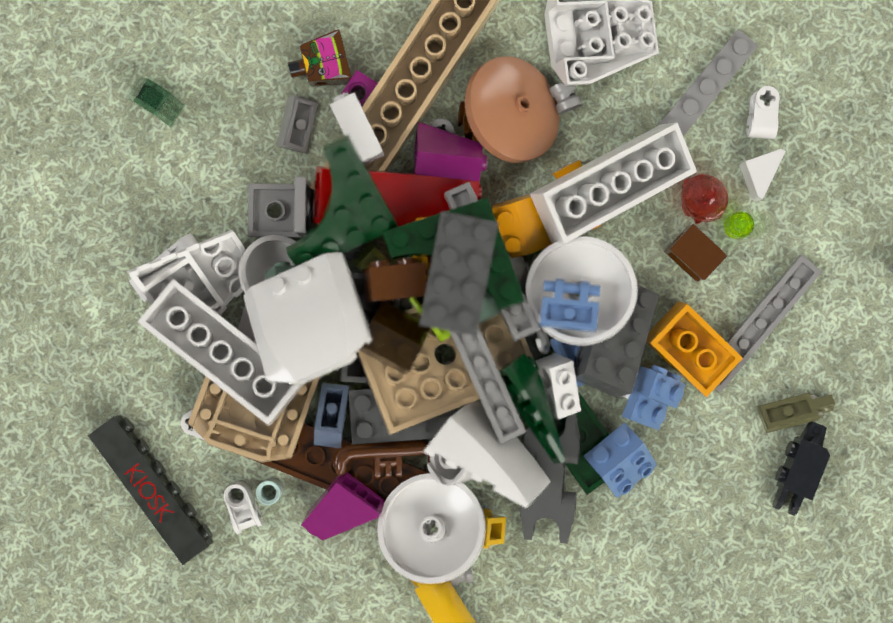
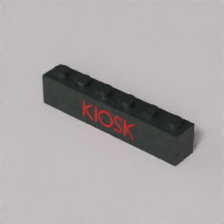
[88,415,213,565]

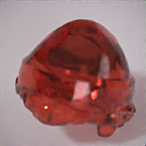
[681,174,728,224]

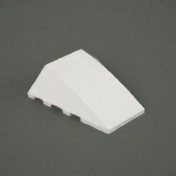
[127,230,246,315]
[424,400,551,508]

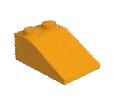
[491,194,553,258]
[646,301,743,397]

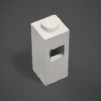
[330,92,384,165]

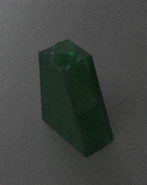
[126,77,185,127]

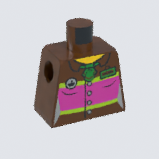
[288,29,352,87]

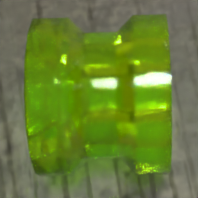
[723,211,754,239]

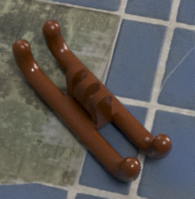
[333,440,430,479]

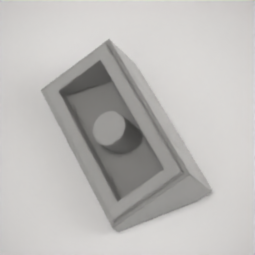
[276,95,318,154]

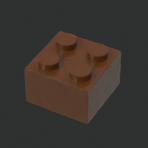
[362,258,427,302]

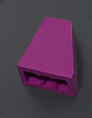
[414,123,487,181]
[301,472,385,541]

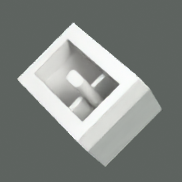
[740,149,786,202]

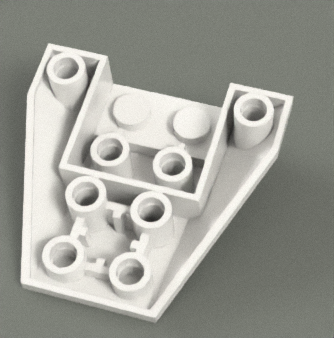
[544,0,659,86]

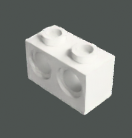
[535,353,581,420]

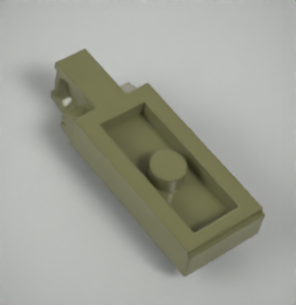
[757,393,835,433]

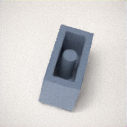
[314,383,349,448]

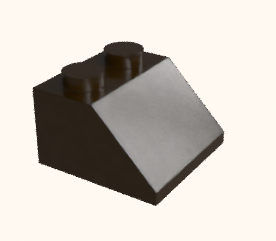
[359,301,430,375]

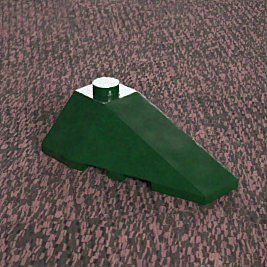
[498,353,565,464]

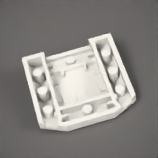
[243,252,372,385]

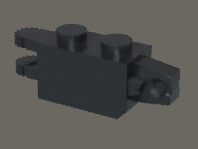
[772,422,830,516]

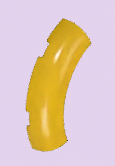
[410,579,476,623]

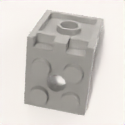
[248,177,313,238]

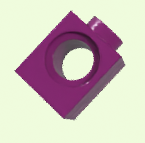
[341,70,378,107]

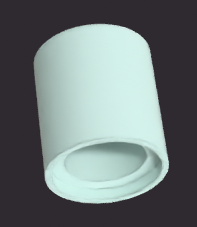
[256,478,284,505]

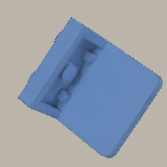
[584,422,657,497]

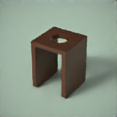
[664,224,727,282]

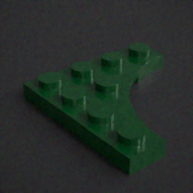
[286,135,398,267]
[383,198,525,311]

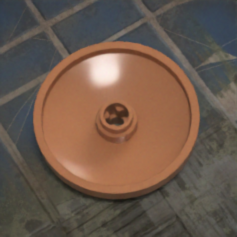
[465,56,560,163]

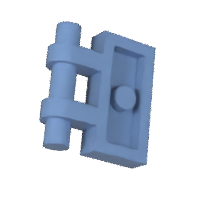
[540,278,600,332]

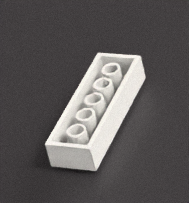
[530,123,697,244]
[138,279,305,426]

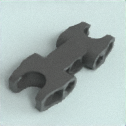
[520,413,580,544]

